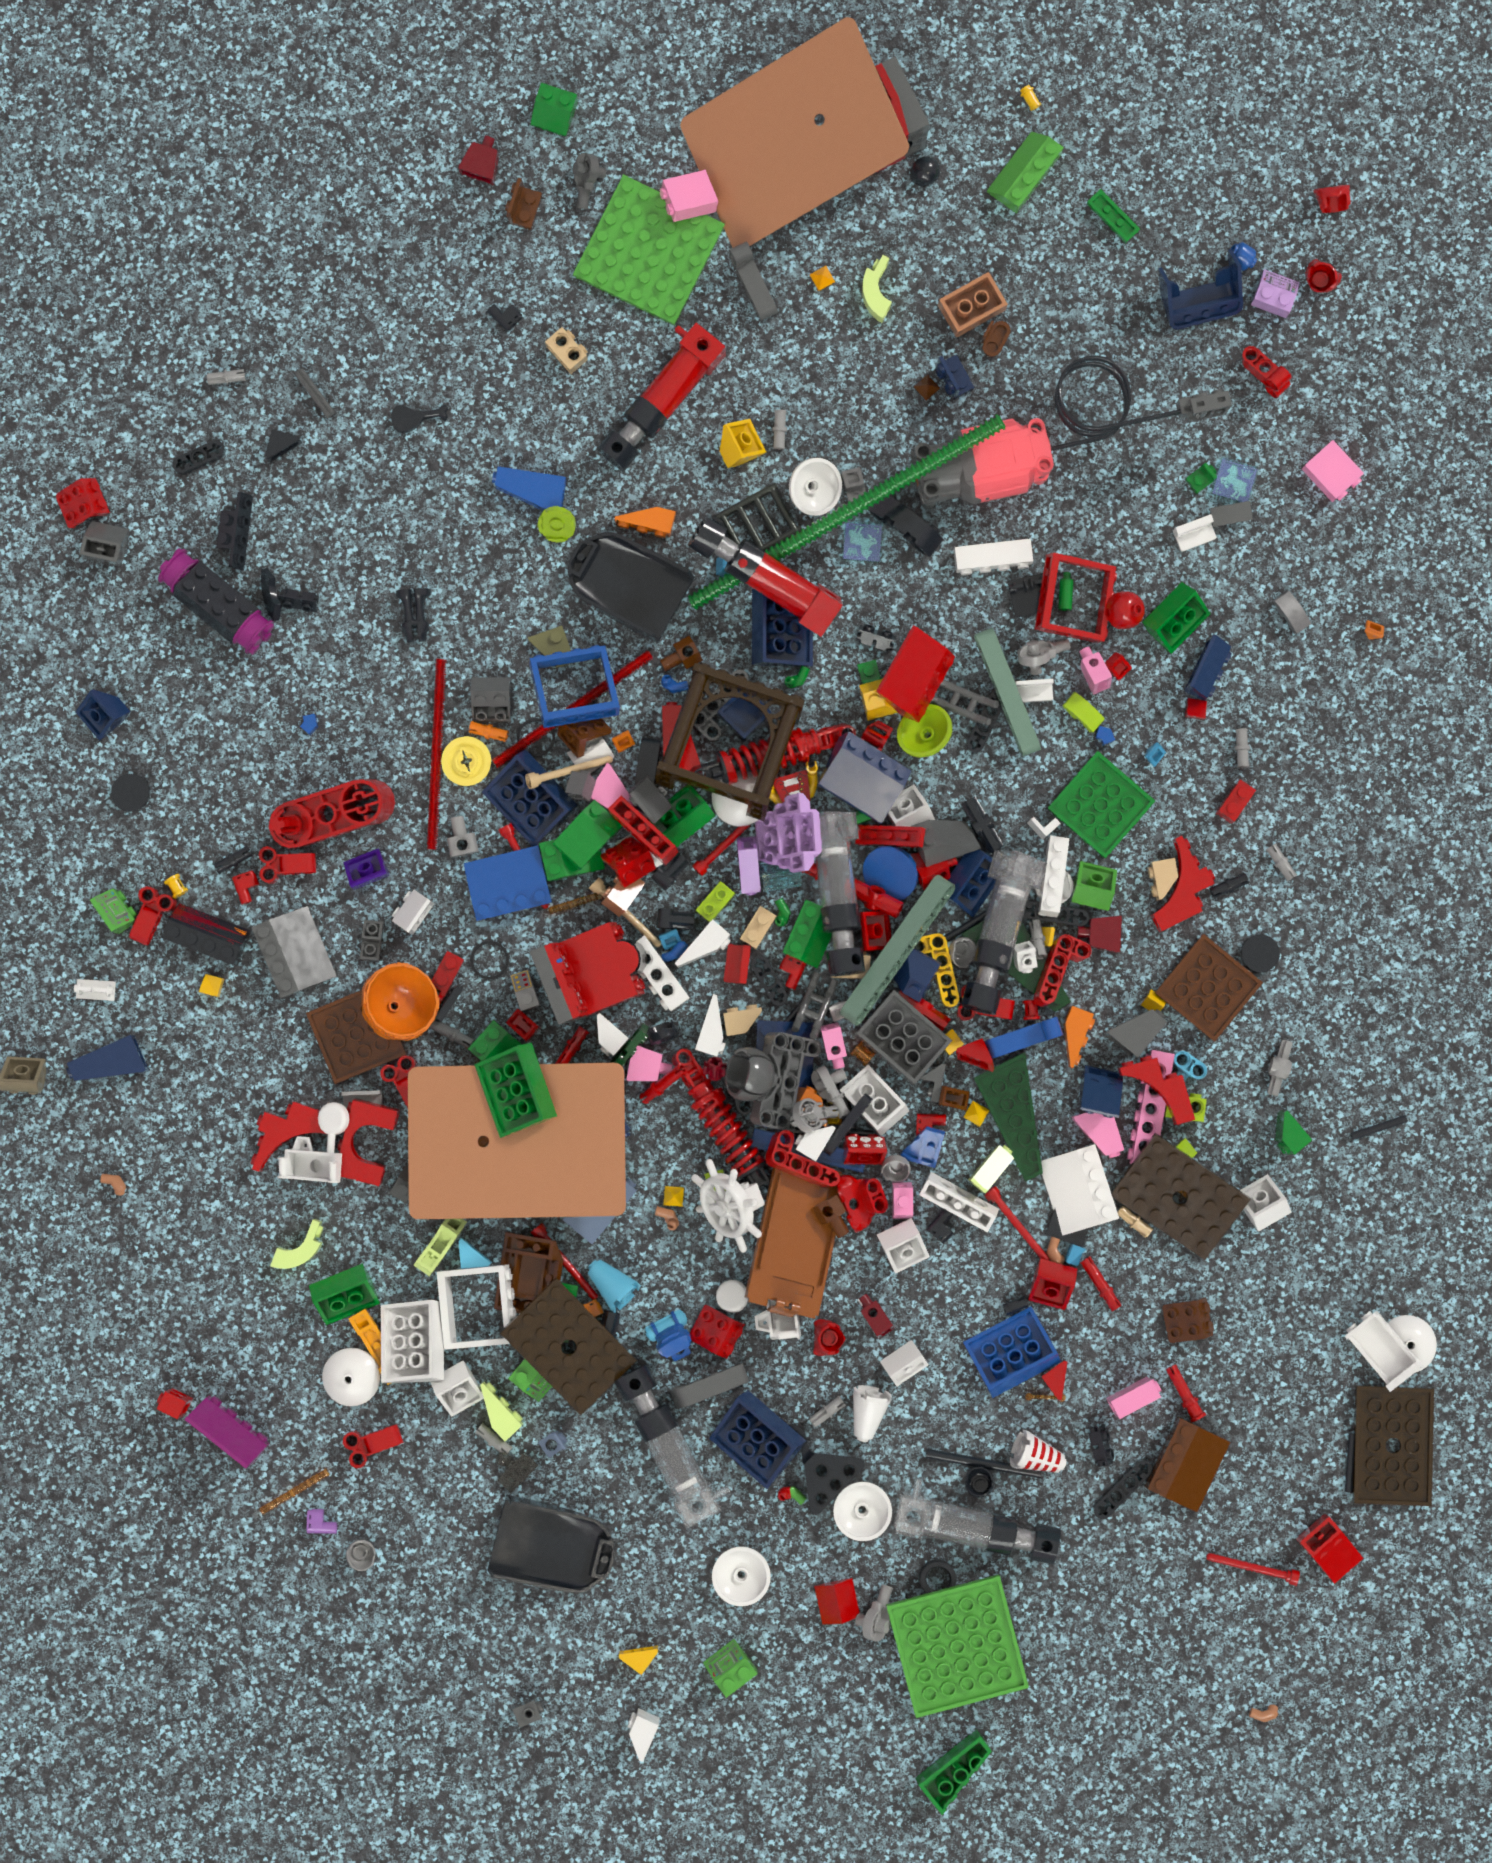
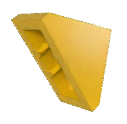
[619,1645,658,1675]

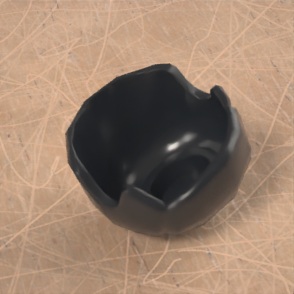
[910,156,940,187]
[965,1467,994,1498]

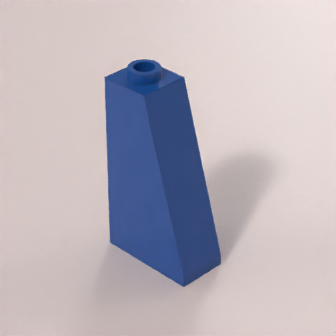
[492,466,567,511]

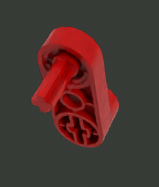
[268,779,395,848]

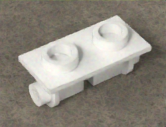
[74,979,116,1001]

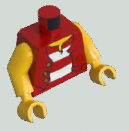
[769,761,818,804]

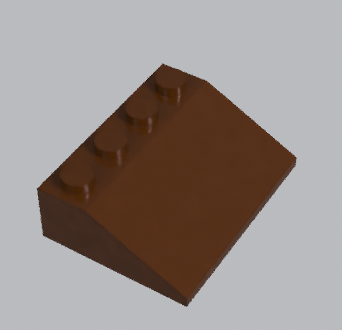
[1145,1416,1231,1512]

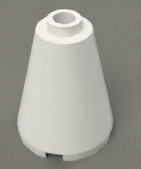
[853,1385,892,1442]

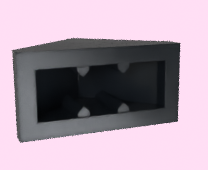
[265,430,302,463]

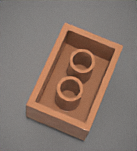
[938,272,1008,338]

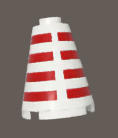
[1010,1430,1067,1473]

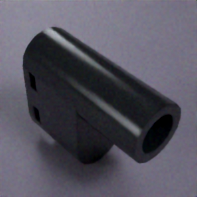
[487,304,523,332]
[926,1209,954,1244]

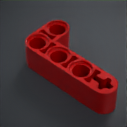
[1033,934,1092,1007]
[765,1130,840,1188]

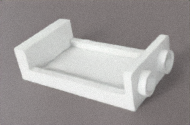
[1344,1311,1423,1392]

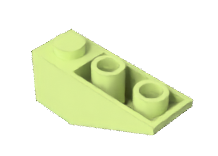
[480,1382,523,1441]

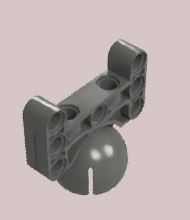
[725,1032,822,1133]

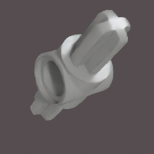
[1267,1040,1292,1096]

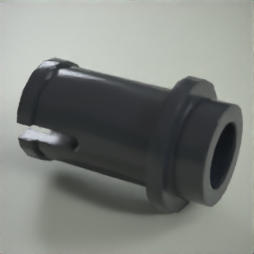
[1003,1296,1029,1316]

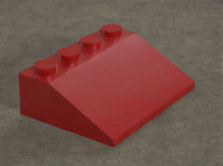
[876,625,955,723]

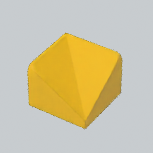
[199,974,224,997]

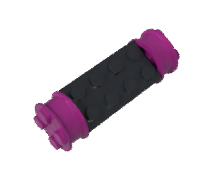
[158,548,274,655]

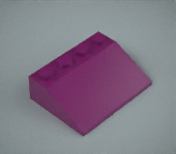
[184,1395,270,1469]

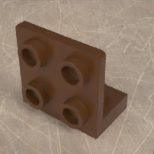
[505,177,542,230]
[557,718,612,758]

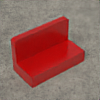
[724,944,751,985]

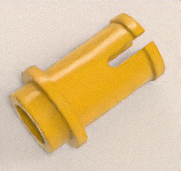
[1020,85,1041,111]

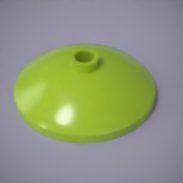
[897,704,953,758]

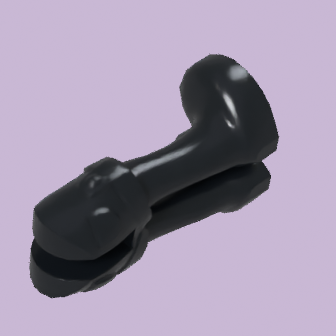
[396,588,432,643]

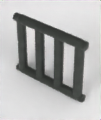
[715,483,802,551]

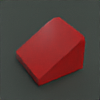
[1105,652,1132,681]
[1185,698,1207,720]

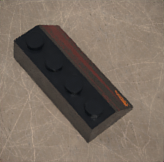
[161,903,251,966]

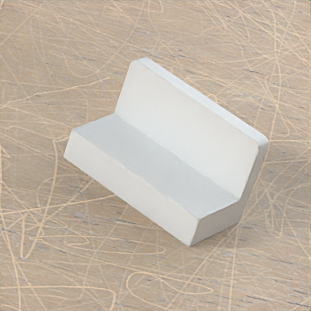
[1173,514,1216,552]
[1015,679,1054,703]
[567,736,614,773]
[1027,817,1061,840]
[880,1340,928,1386]

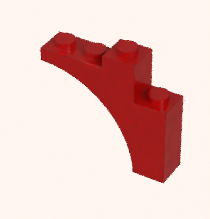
[1150,836,1215,932]
[251,1101,326,1172]

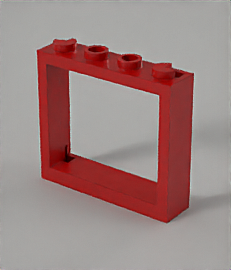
[1034,552,1117,643]

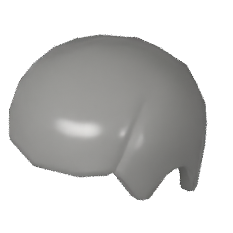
[949,937,976,968]
[881,1155,911,1182]
[346,1539,376,1571]

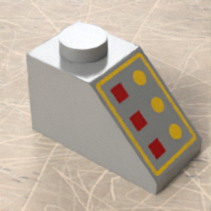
[510,969,541,1012]

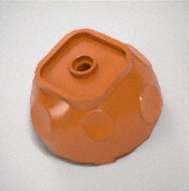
[361,962,439,1041]

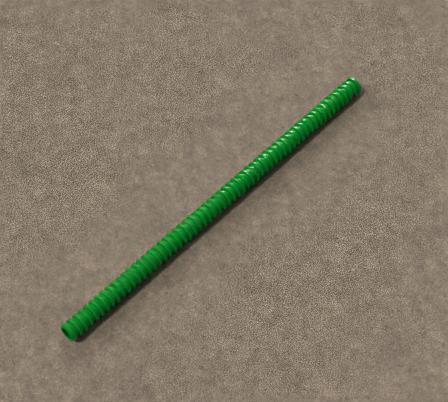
[688,414,1006,610]

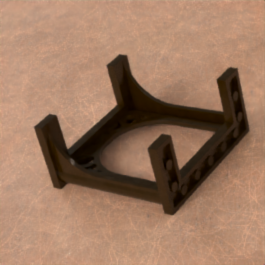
[655,663,805,821]

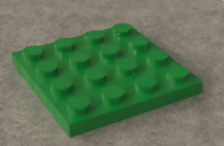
[1047,751,1155,859]

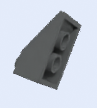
[911,820,980,867]

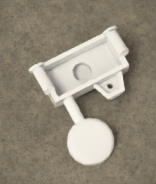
[277,1102,349,1183]
[716,1280,801,1340]

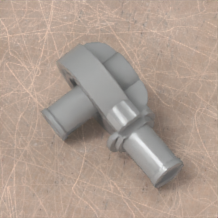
[1017,638,1071,675]
[811,1065,850,1119]
[790,1098,839,1133]
[855,1584,893,1642]

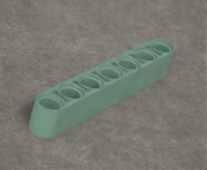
[974,628,1041,757]

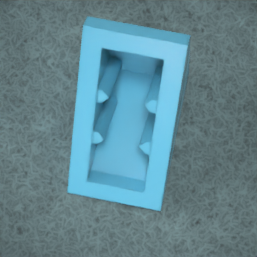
[459,1238,492,1269]

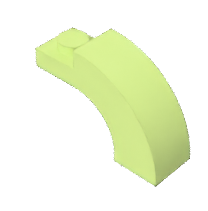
[862,255,892,323]
[270,1219,324,1269]
[413,1219,467,1277]

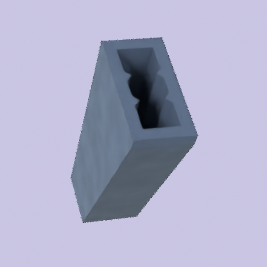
[562,1178,637,1244]

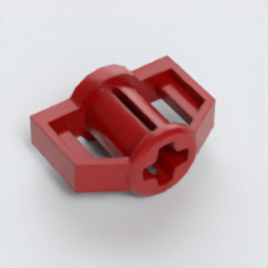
[861,720,893,751]

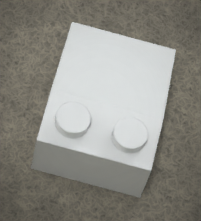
[675,919,731,968]
[695,994,726,1057]
[840,1065,909,1136]

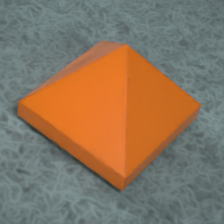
[1365,620,1384,640]
[612,730,635,753]

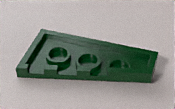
[609,1023,649,1067]

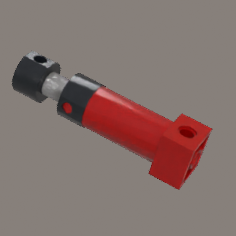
[597,322,726,472]
[688,515,843,637]

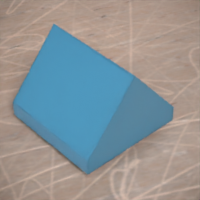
[658,928,681,950]

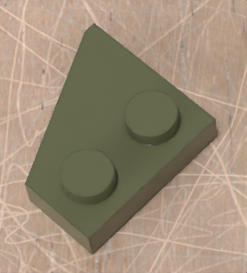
[528,626,571,668]

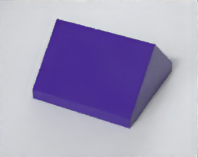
[343,848,390,890]

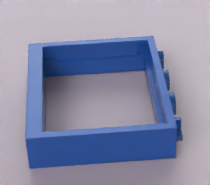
[529,645,620,728]

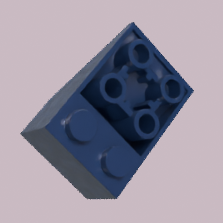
[1080,1065,1123,1118]

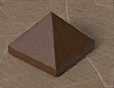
[913,374,940,401]

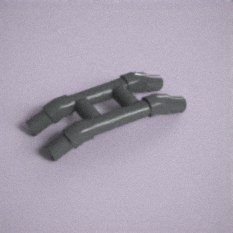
[931,680,999,726]
[792,971,839,1039]

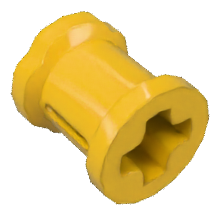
[164,874,188,899]

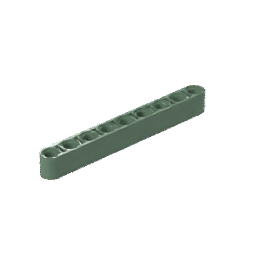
[840,875,955,1026]

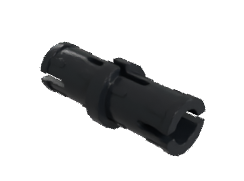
[213,845,253,875]
[1209,872,1249,899]

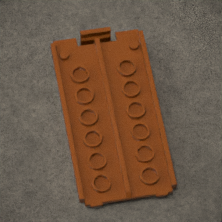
[744,1160,843,1319]

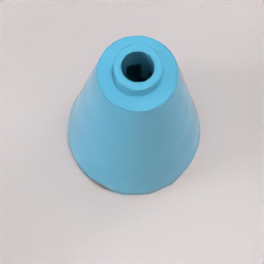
[588,1260,641,1313]

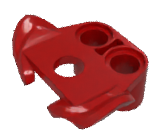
[836,1175,888,1233]

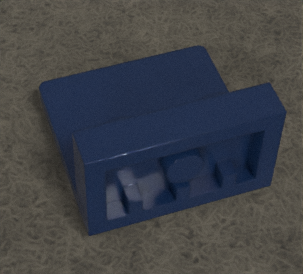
[935,354,974,399]

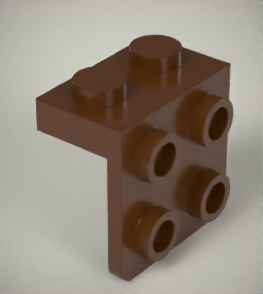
[1162,1297,1214,1343]

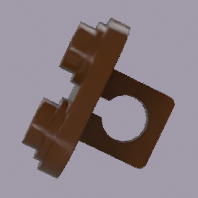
[981,320,1011,357]

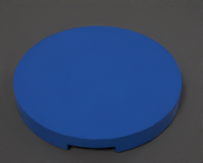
[863,846,918,901]

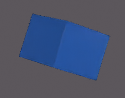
[300,714,318,736]
[1095,726,1115,746]

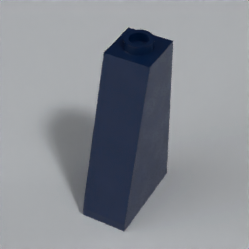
[66,1035,149,1081]

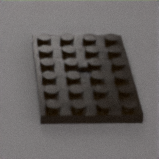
[1111,1133,1251,1260]
[500,1278,637,1415]
[1352,1385,1434,1506]

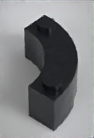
[868,494,944,557]

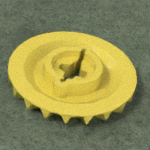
[441,736,491,786]

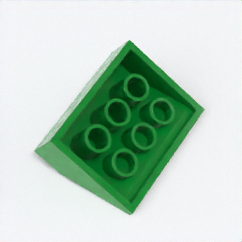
[474,1043,557,1138]

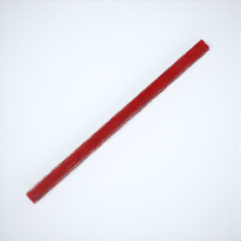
[492,650,653,768]
[427,659,447,850]

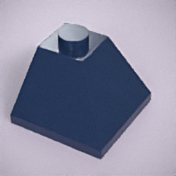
[75,689,131,741]
[893,948,942,1002]

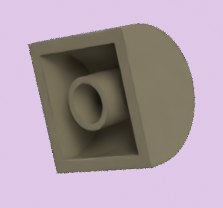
[0,1056,46,1095]

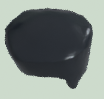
[647,1019,679,1046]

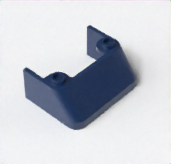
[1158,249,1243,330]

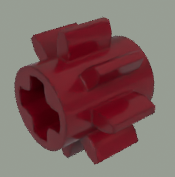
[703,1057,727,1081]

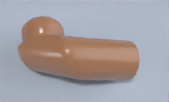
[655,1206,679,1230]
[1046,1237,1065,1264]
[1249,1704,1278,1722]

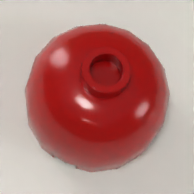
[1106,591,1145,629]

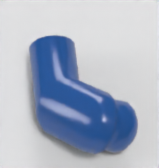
[661,675,688,693]
[661,941,688,963]

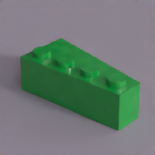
[915,1729,992,1815]

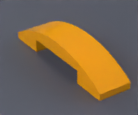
[348,1309,391,1385]

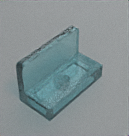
[760,862,802,892]

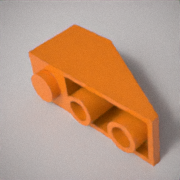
[614,507,676,538]
[1063,1006,1095,1068]

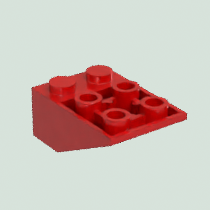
[1296,1513,1363,1584]

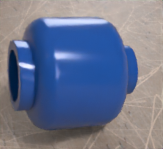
[1231,242,1257,271]

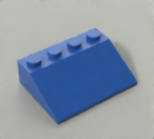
[464,845,552,921]
[963,1307,1061,1398]

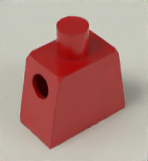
[910,852,958,891]

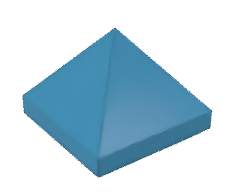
[1145,742,1166,767]

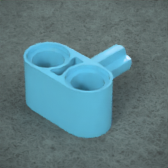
[1173,1051,1207,1082]

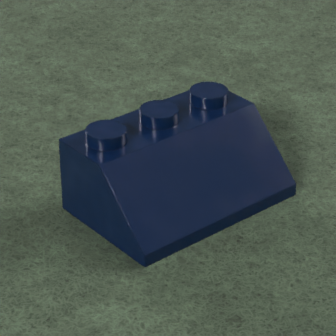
[1184,634,1232,700]
[948,849,1006,917]

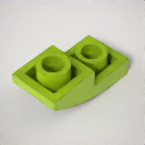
[1062,692,1105,733]

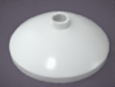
[789,458,842,516]
[712,771,758,827]
[1387,1315,1437,1373]
[322,1348,380,1406]
[833,1482,892,1541]
[712,1547,771,1606]

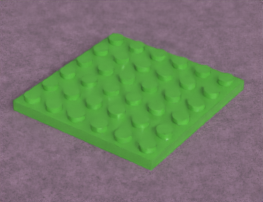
[573,174,725,326]
[886,1574,1029,1718]

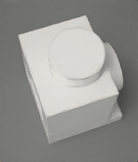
[1011,941,1037,973]

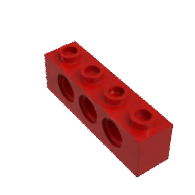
[608,795,678,865]

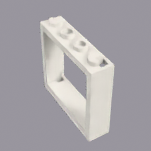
[437,1264,516,1350]

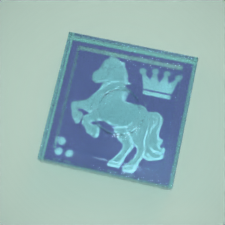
[1211,457,1259,503]
[842,521,883,563]

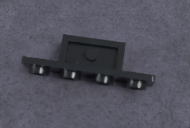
[216,492,253,570]

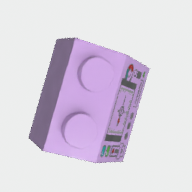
[1251,269,1300,318]

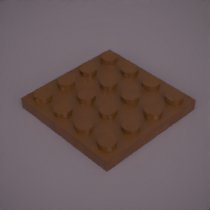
[1155,934,1263,1042]
[306,990,407,1084]

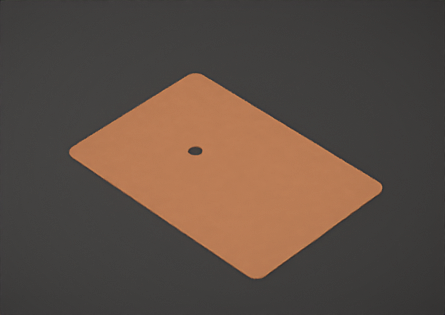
[680,17,909,247]
[408,1063,626,1219]

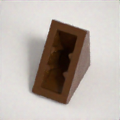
[937,1086,970,1111]

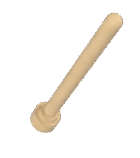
[525,756,613,789]
[589,877,661,947]

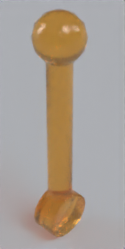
[1025,1393,1066,1402]

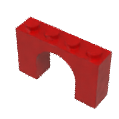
[337,1098,400,1186]

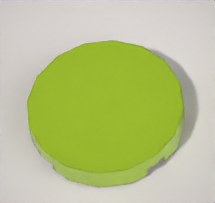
[537,506,576,543]

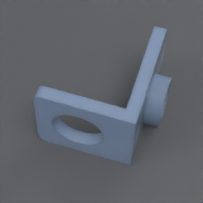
[539,1430,568,1458]

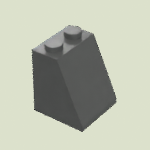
[1103,1009,1167,1058]

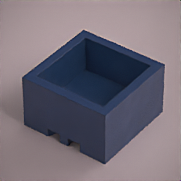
[717,693,772,741]

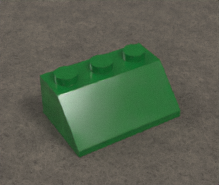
[1142,582,1211,654]
[649,784,716,847]
[782,900,832,969]
[309,1263,380,1325]

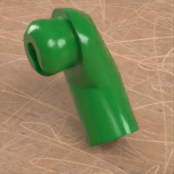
[784,666,810,689]
[774,897,791,927]

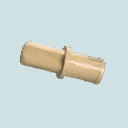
[1117,1206,1153,1238]

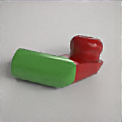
[777,1486,807,1505]

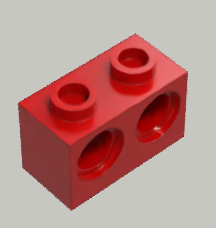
[156,1388,193,1420]

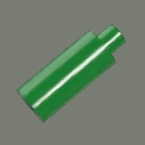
[1058,572,1074,611]

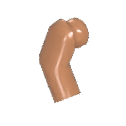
[101,1174,126,1196]

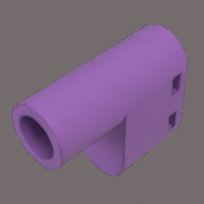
[307,1509,337,1534]

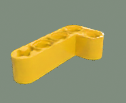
[919,933,959,1008]

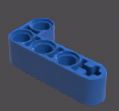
[984,1017,1063,1059]

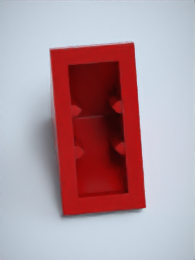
[506,1008,541,1042]
[956,1038,994,1072]
[1042,1361,1068,1401]

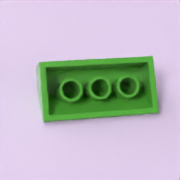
[986,131,1064,214]

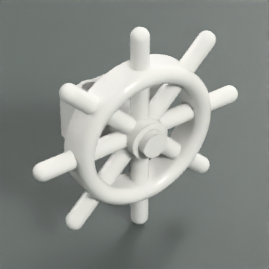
[691,1159,765,1253]

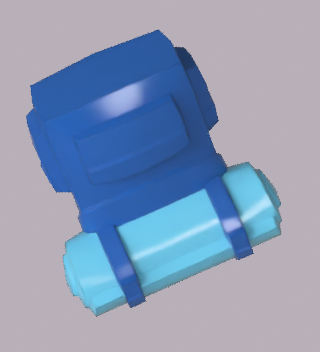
[645,1309,691,1361]

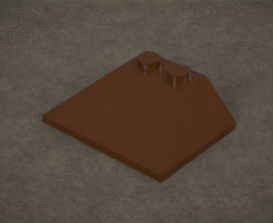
[494,1232,563,1314]

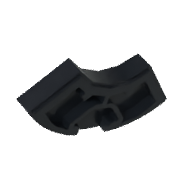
[261,568,281,621]

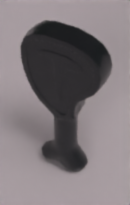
[391,404,448,433]

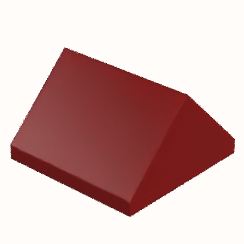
[860,911,891,952]
[814,1578,860,1625]

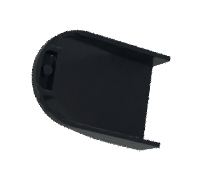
[568,532,695,644]
[487,1494,615,1593]

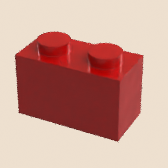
[1216,779,1256,824]

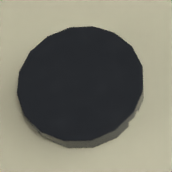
[111,774,150,812]
[1241,934,1280,973]

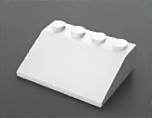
[1041,1144,1119,1236]
[381,1300,444,1383]

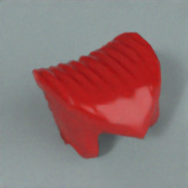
[1313,184,1351,213]
[1305,259,1342,293]
[813,1319,846,1356]

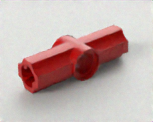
[845,878,904,918]
[898,990,950,1031]

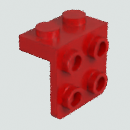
[56,478,110,528]
[601,837,656,888]
[690,1305,745,1359]

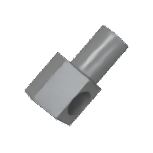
[447,816,479,858]

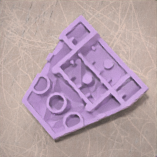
[755,793,822,873]

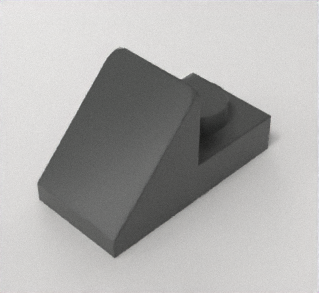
[920,1064,946,1103]
[389,1163,409,1203]

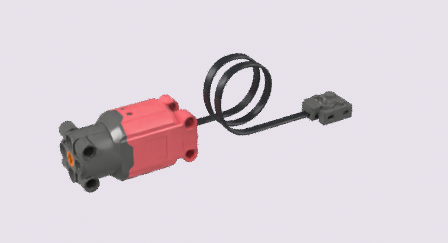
[910,356,1232,509]

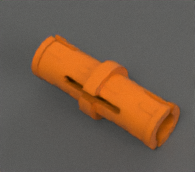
[469,721,509,742]

